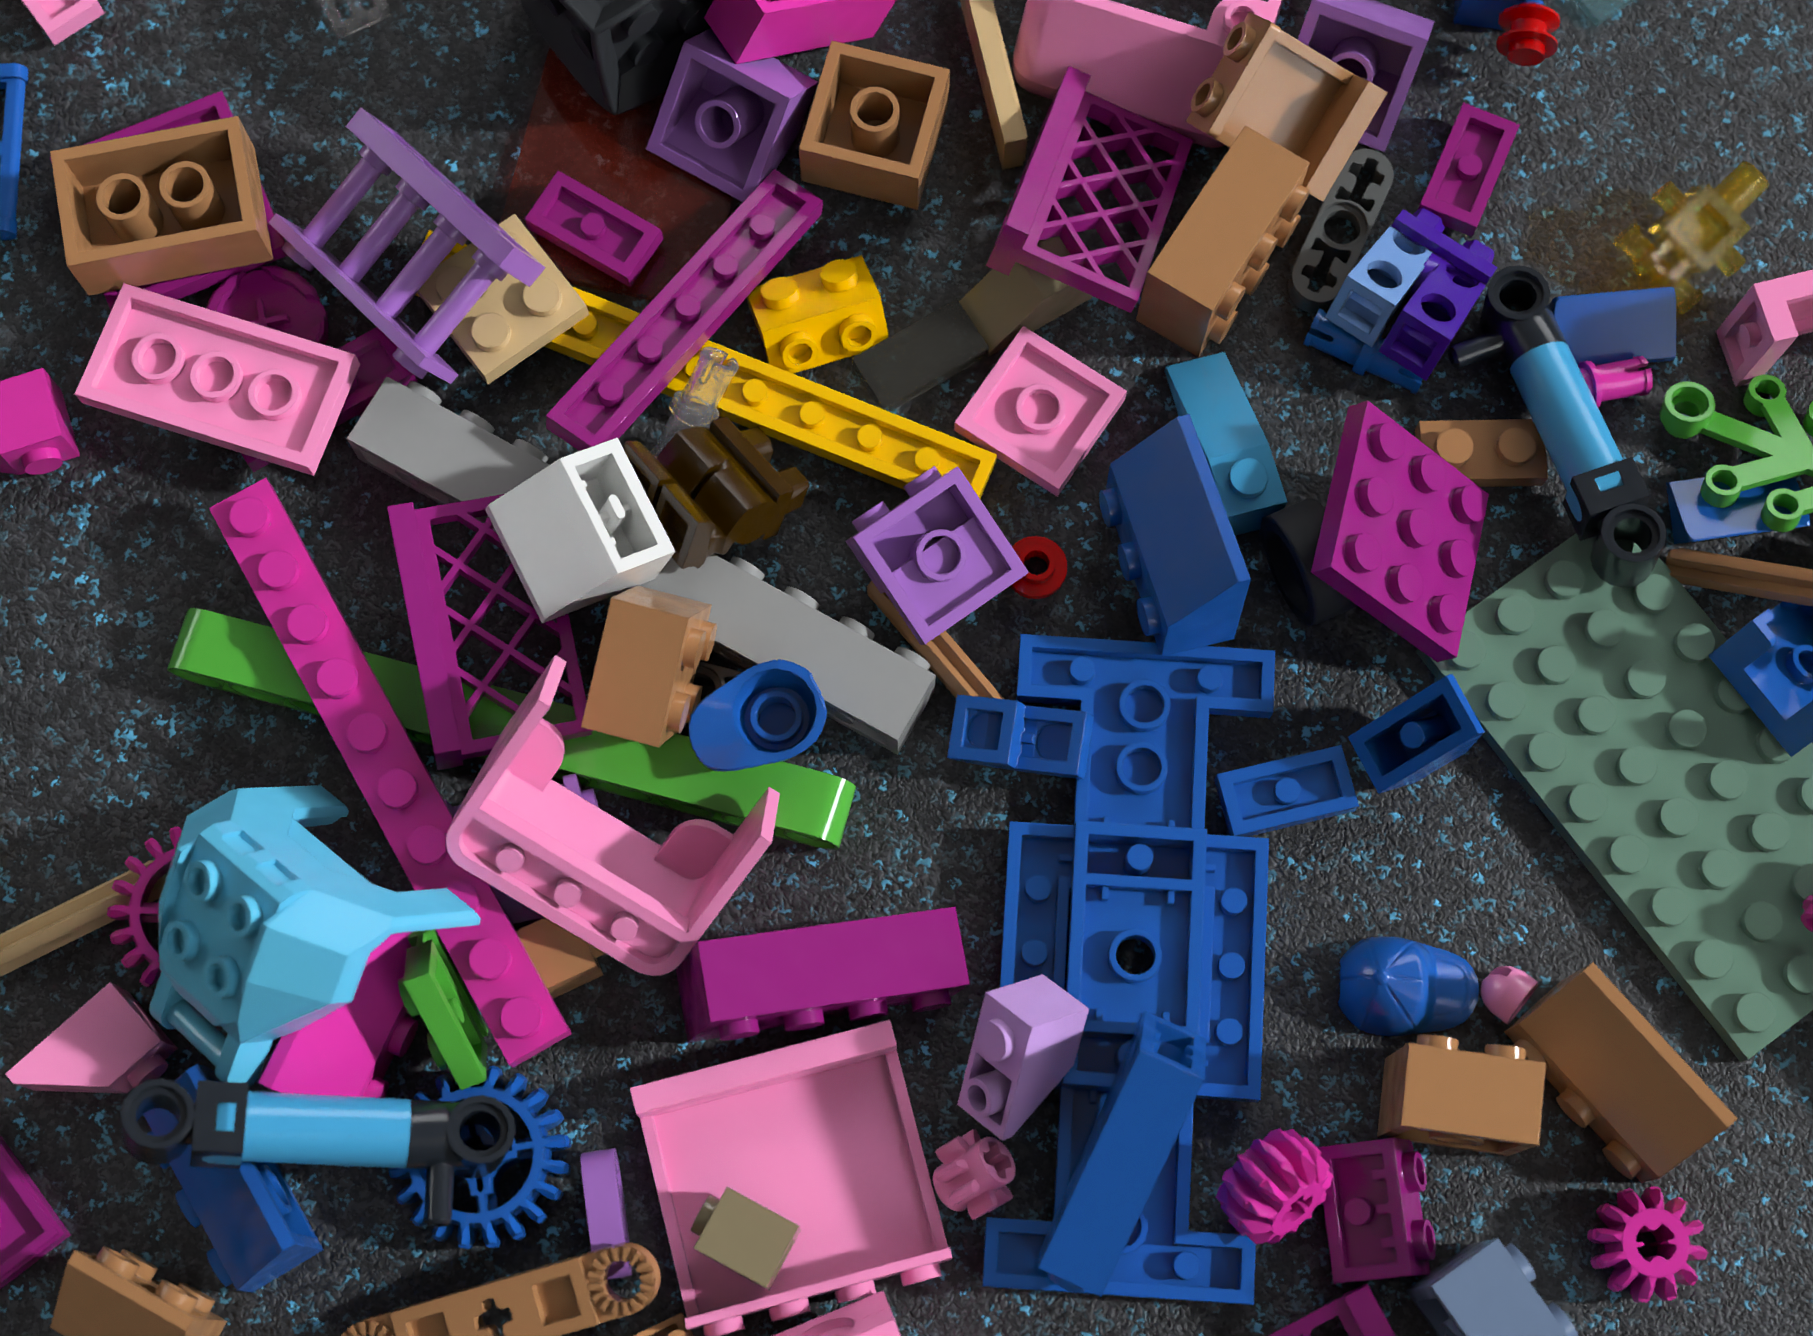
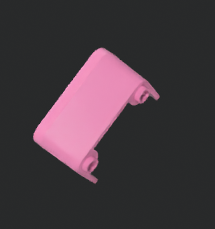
[1012,0,1284,148]
[446,655,780,976]

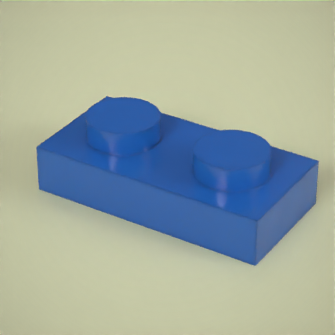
[1214,745,1359,837]

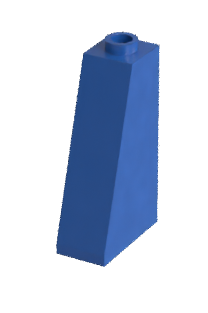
[1038,1011,1206,1297]

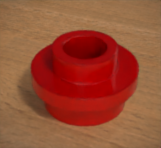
[1010,536,1067,599]

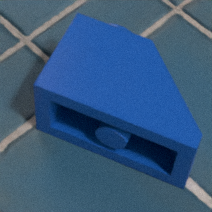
[1348,674,1484,794]

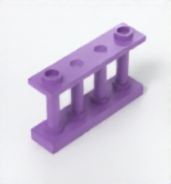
[269,108,545,384]

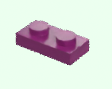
[1418,102,1520,237]
[525,171,663,288]

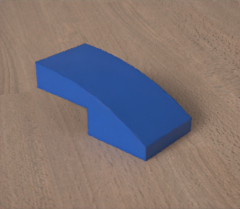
[947,695,1094,780]

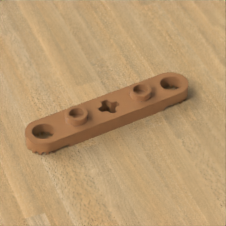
[341,1242,661,1336]

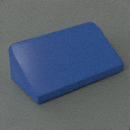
[1549,287,1676,365]
[1666,477,1811,544]

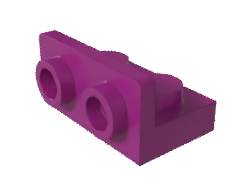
[1317,1138,1436,1284]

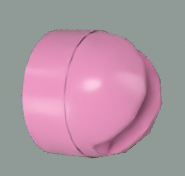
[1480,966,1539,1025]

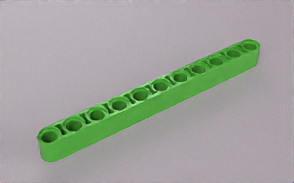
[167,608,856,850]

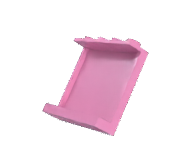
[630,1020,952,1336]

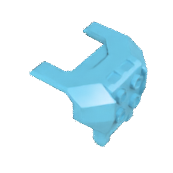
[149,785,481,1087]

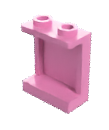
[1716,270,1813,387]

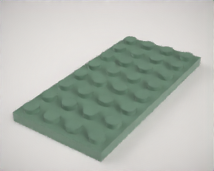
[1416,534,1813,1062]

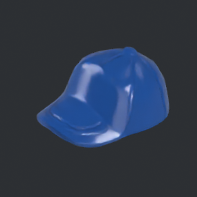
[688,659,827,772]
[1338,936,1479,1036]

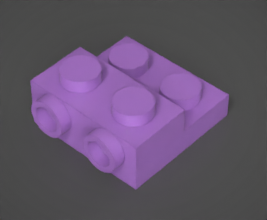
[846,466,1029,645]

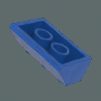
[1099,414,1251,657]
[143,1063,323,1292]

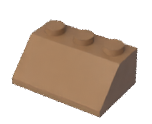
[1505,962,1737,1183]

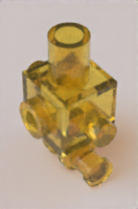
[1612,161,1770,315]

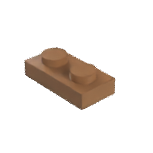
[1415,419,1548,487]

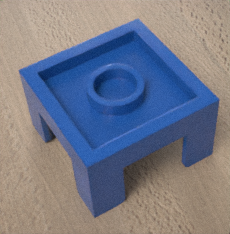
[1708,601,1813,757]

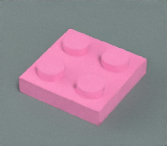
[954,326,1127,497]

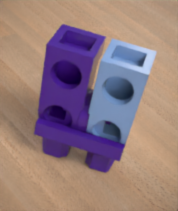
[1324,207,1498,381]

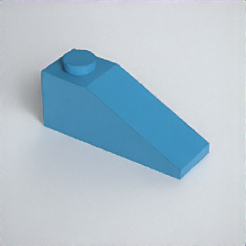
[1165,352,1287,536]

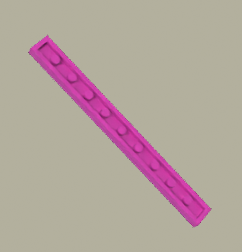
[209,478,572,1067]

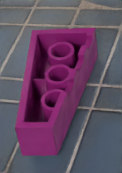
[676,907,970,1043]

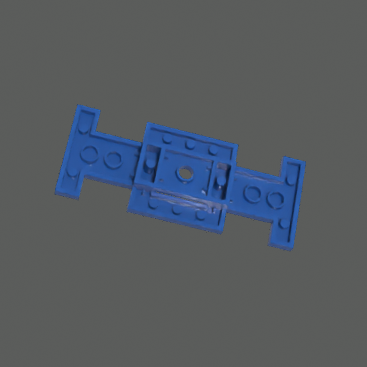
[982,634,1275,1305]

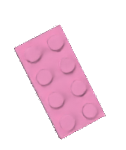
[75,283,360,476]

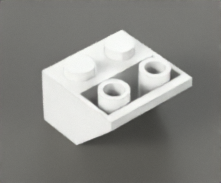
[485,438,675,623]

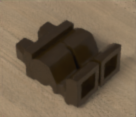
[623,416,809,569]

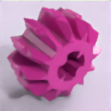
[1216,1129,1333,1245]
[1587,1186,1708,1303]

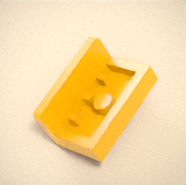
[747,255,890,374]

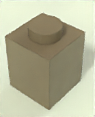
[691,1187,801,1290]

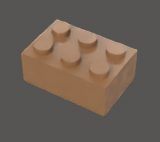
[50,116,273,296]
[1136,125,1310,357]

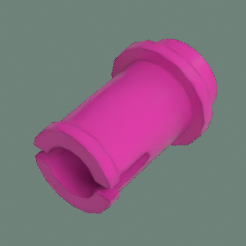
[1578,356,1653,407]

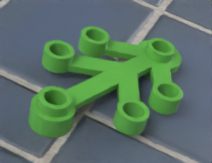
[1659,374,1813,532]

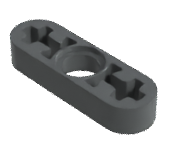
[1288,149,1394,313]

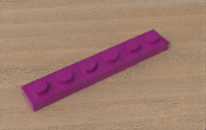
[546,169,823,451]

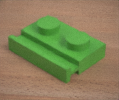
[398,929,488,1090]

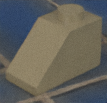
[957,236,1093,357]

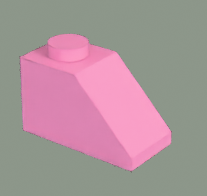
[5,982,178,1094]

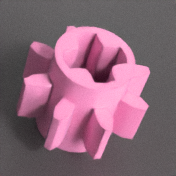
[933,1129,1016,1220]

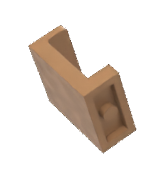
[1185,12,1388,201]

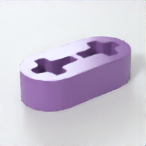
[581,1148,632,1280]

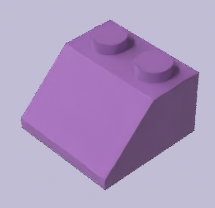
[1298,0,1435,152]
[646,28,819,202]

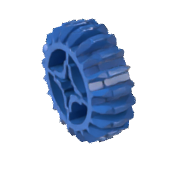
[389,1066,571,1249]

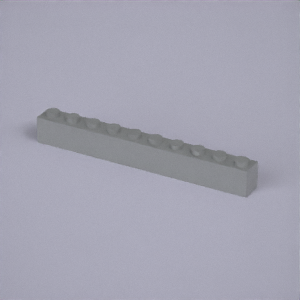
[347,377,936,755]

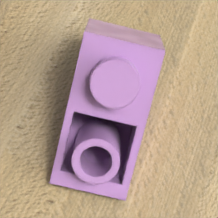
[957,974,1089,1141]

